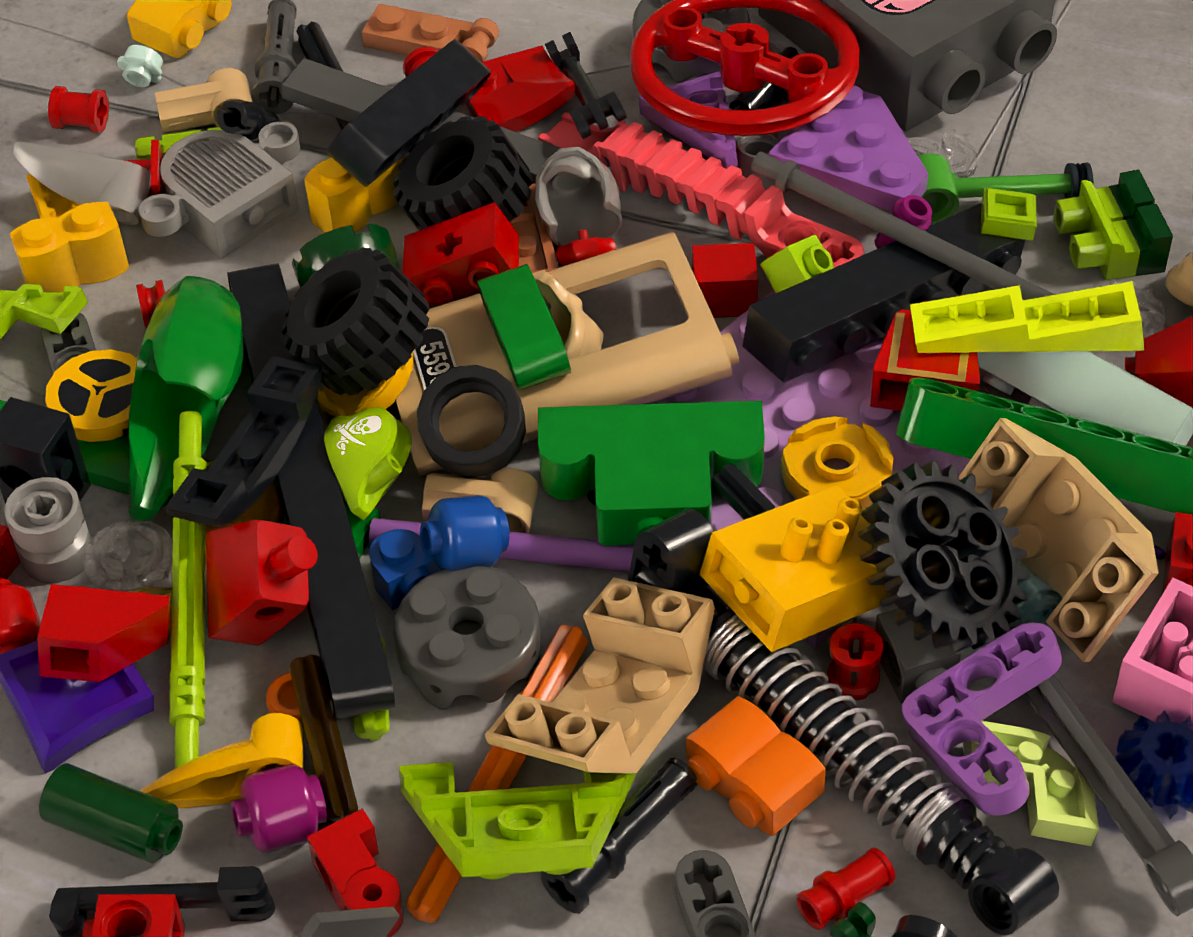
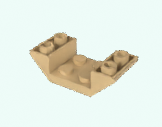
[958,418,1159,662]
[485,577,715,773]

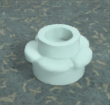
[117,45,163,87]

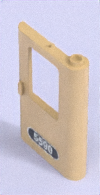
[396,231,739,477]

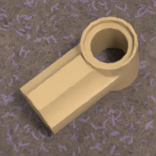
[154,68,253,134]
[422,468,539,533]

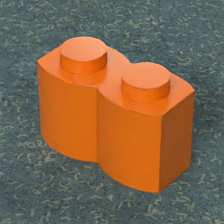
[686,696,826,836]

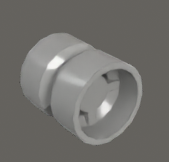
[4,477,94,583]

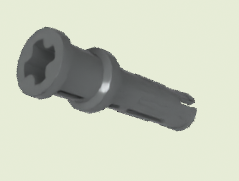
[252,0,297,114]

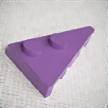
[638,72,738,169]

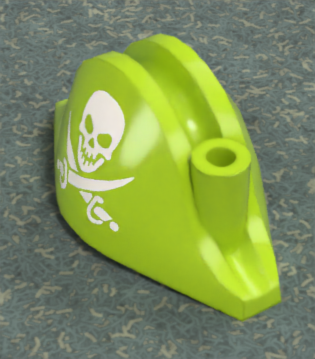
[324,407,412,521]

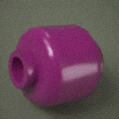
[231,764,327,853]

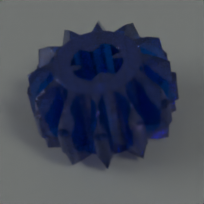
[1115,710,1193,819]

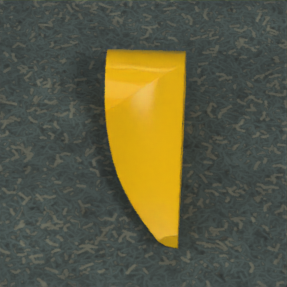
[139,713,305,809]

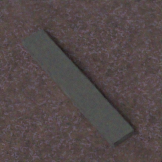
[282,58,561,183]

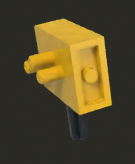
[699,464,886,653]

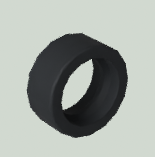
[417,365,526,478]

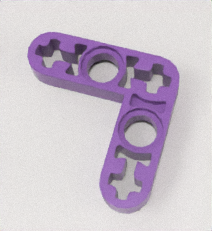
[902,622,1062,816]

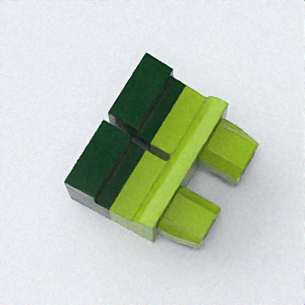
[1053,169,1173,280]

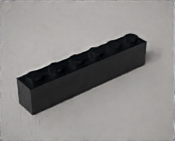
[742,203,1025,383]

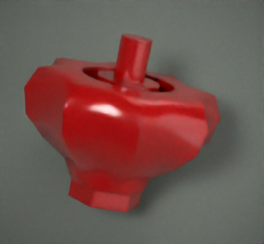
[556,229,616,267]

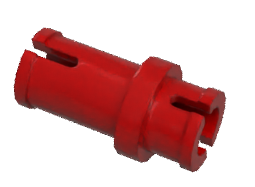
[796,848,896,930]

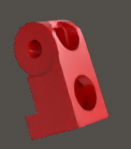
[307,808,404,937]

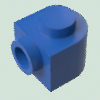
[369,529,439,611]

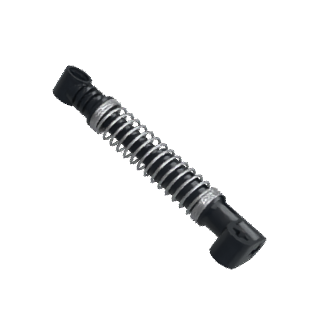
[628,508,1059,936]

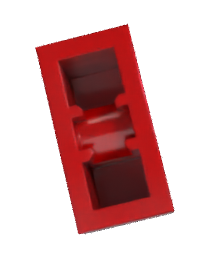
[402,202,519,309]

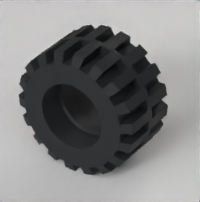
[393,116,533,230]
[282,248,430,396]

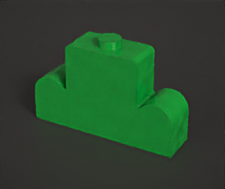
[538,401,765,546]

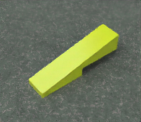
[910,281,1144,353]

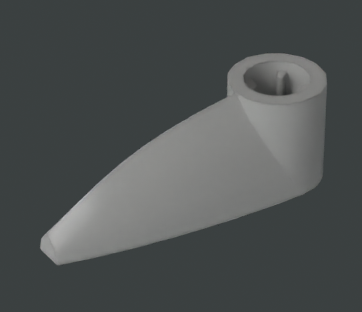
[13,141,151,226]

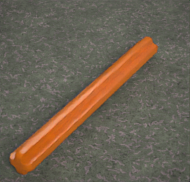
[405,624,588,924]

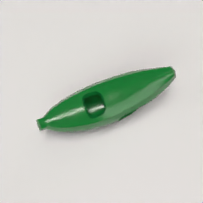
[128,276,243,523]

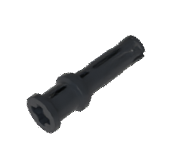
[541,758,698,914]

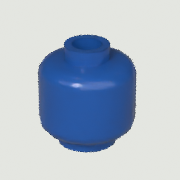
[420,495,510,571]

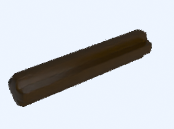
[290,654,358,825]

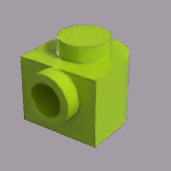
[760,234,834,293]

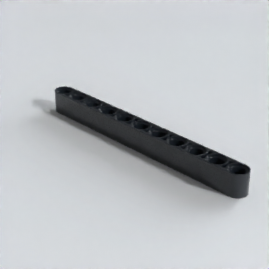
[227,263,395,720]

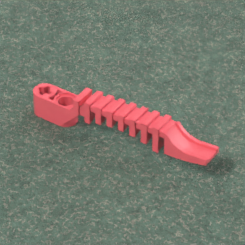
[538,112,864,268]

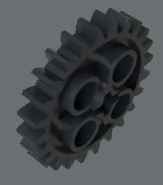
[858,461,1030,652]

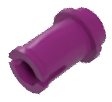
[874,195,932,249]

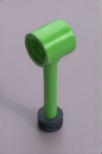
[918,153,1094,225]

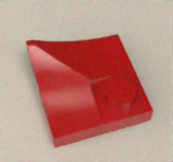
[465,45,575,132]

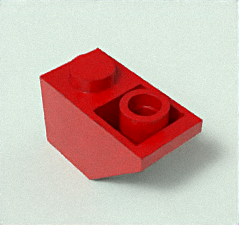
[37,584,170,682]

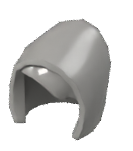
[535,147,623,247]

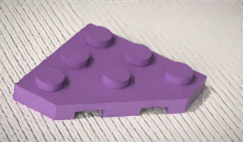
[768,85,928,212]

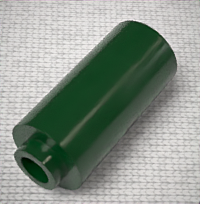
[39,763,183,863]

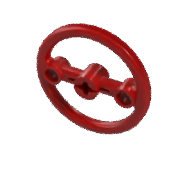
[630,0,860,136]

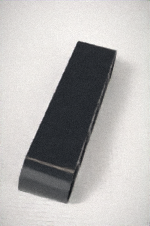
[326,39,492,187]

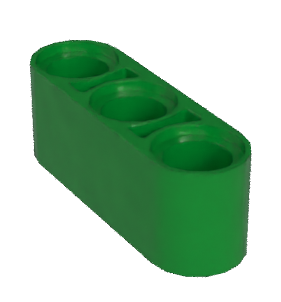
[477,264,571,391]

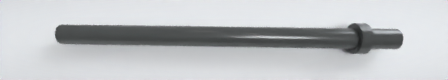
[751,151,1056,300]

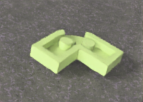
[963,720,1099,846]

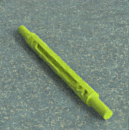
[169,411,207,769]

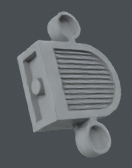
[139,121,300,259]

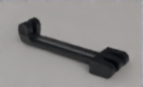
[545,32,627,139]
[49,866,275,937]

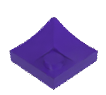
[0,640,154,773]

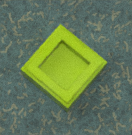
[981,188,1037,241]

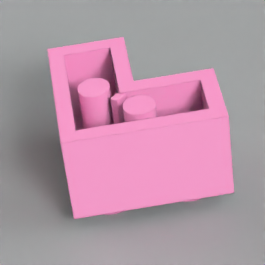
[1112,578,1193,740]

